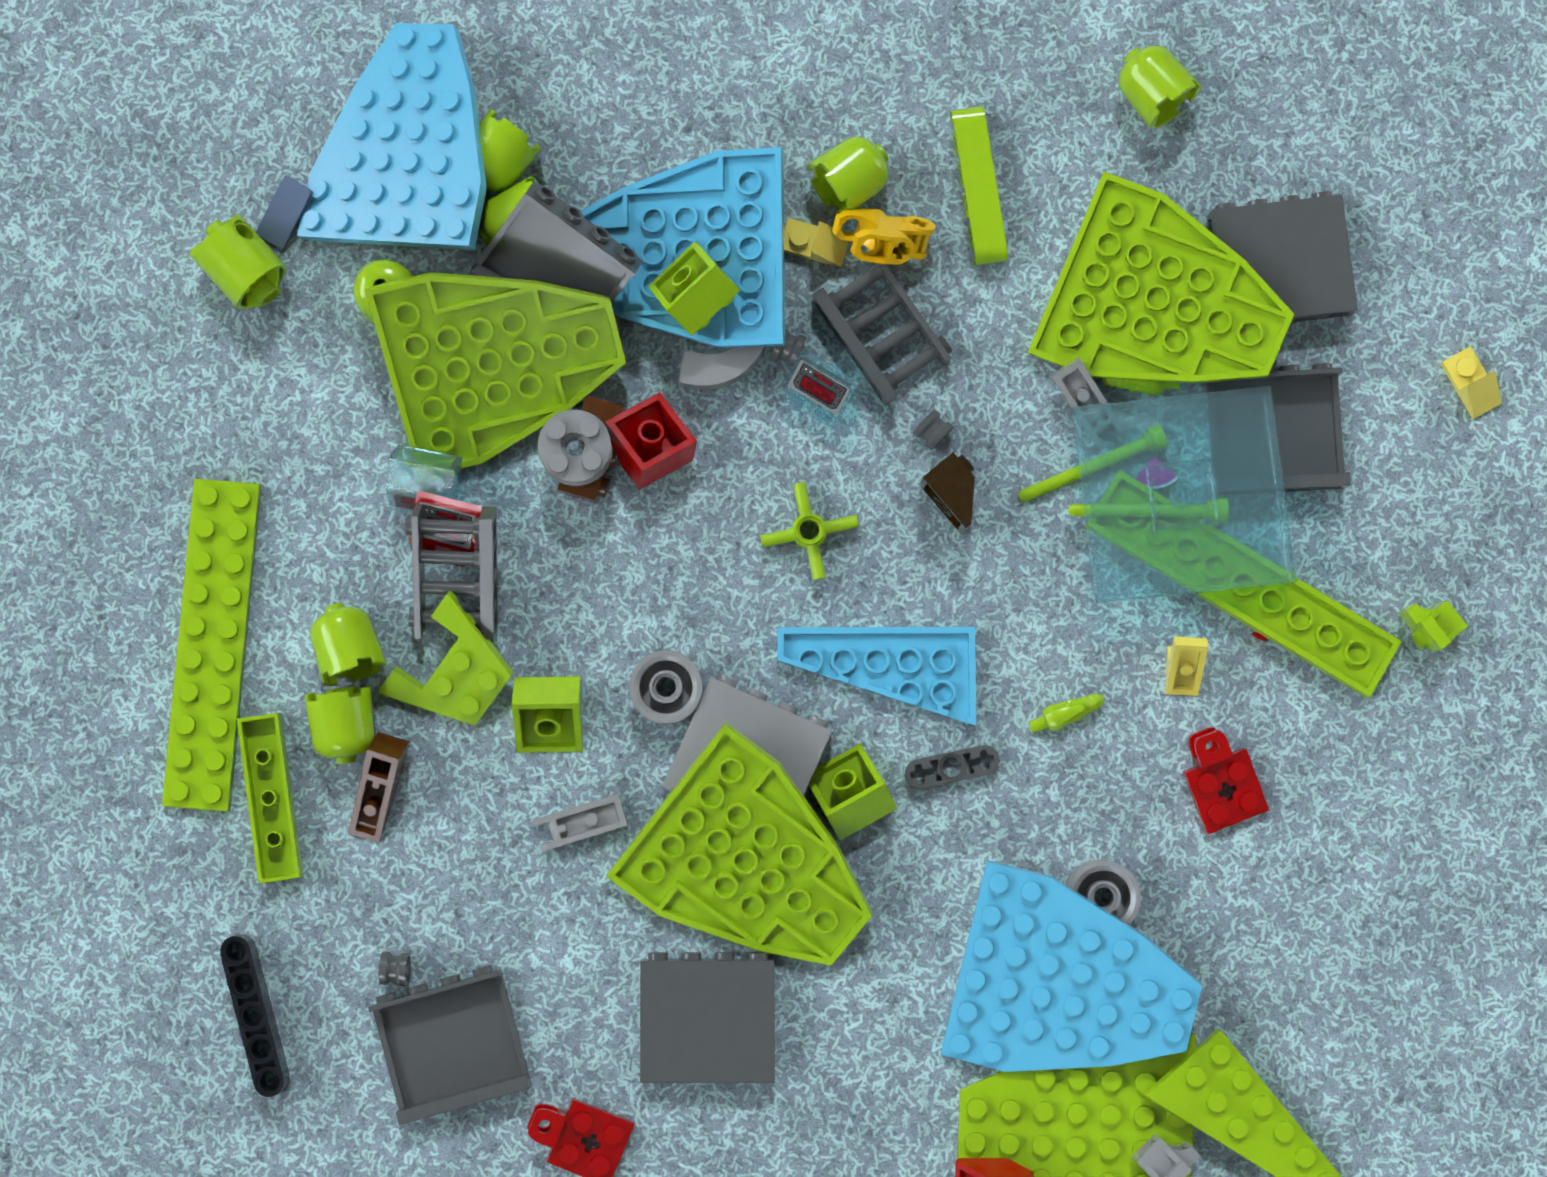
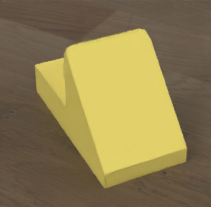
[784,218,849,268]
[1440,346,1502,419]
[1165,636,1208,696]

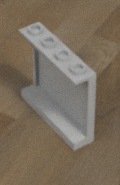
[662,674,832,796]

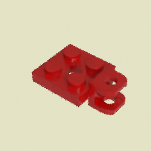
[1182,727,1269,834]
[527,1097,635,1177]

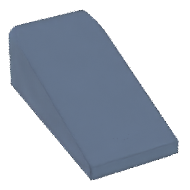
[256,175,313,251]

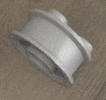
[538,410,613,486]
[629,650,703,724]
[1066,860,1141,925]

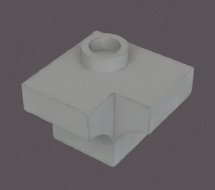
[1132,1134,1201,1177]

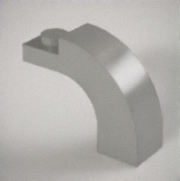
[678,347,766,390]

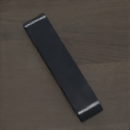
[220,934,290,1097]

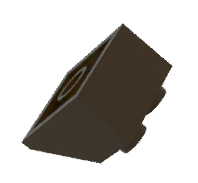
[919,452,975,534]

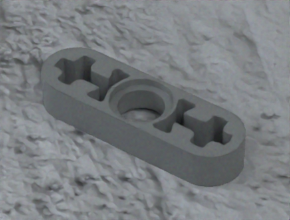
[904,745,1000,789]

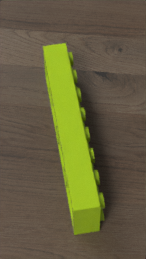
[237,713,304,884]

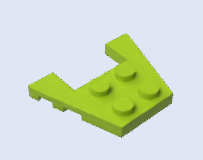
[378,591,514,726]

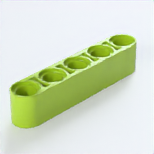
[950,106,1008,266]

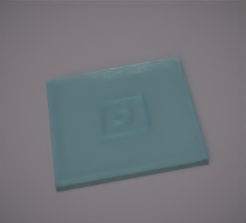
[1072,386,1297,604]

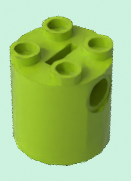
[189,214,288,310]

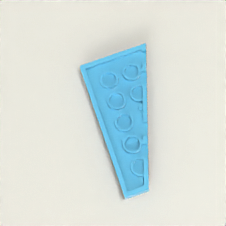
[777,627,976,726]

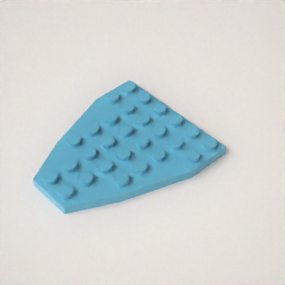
[297,23,487,250]
[580,147,785,349]
[940,860,1202,1072]

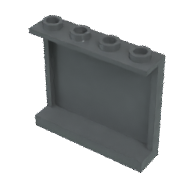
[467,181,643,303]
[1207,191,1358,323]
[1206,363,1350,496]
[640,952,775,1083]
[368,965,532,1125]

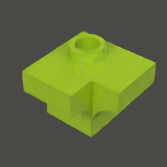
[1399,600,1468,652]

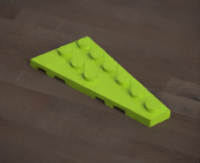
[1143,1029,1341,1177]

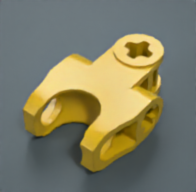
[832,208,936,265]

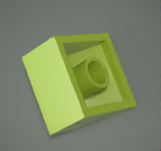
[648,241,740,336]
[512,676,583,753]
[809,743,898,841]

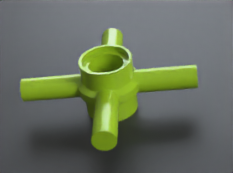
[760,482,859,581]

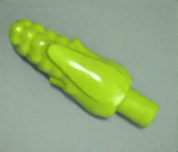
[1102,378,1180,395]
[1028,693,1105,734]

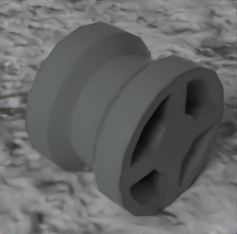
[771,329,807,367]
[913,409,954,451]
[378,951,411,986]

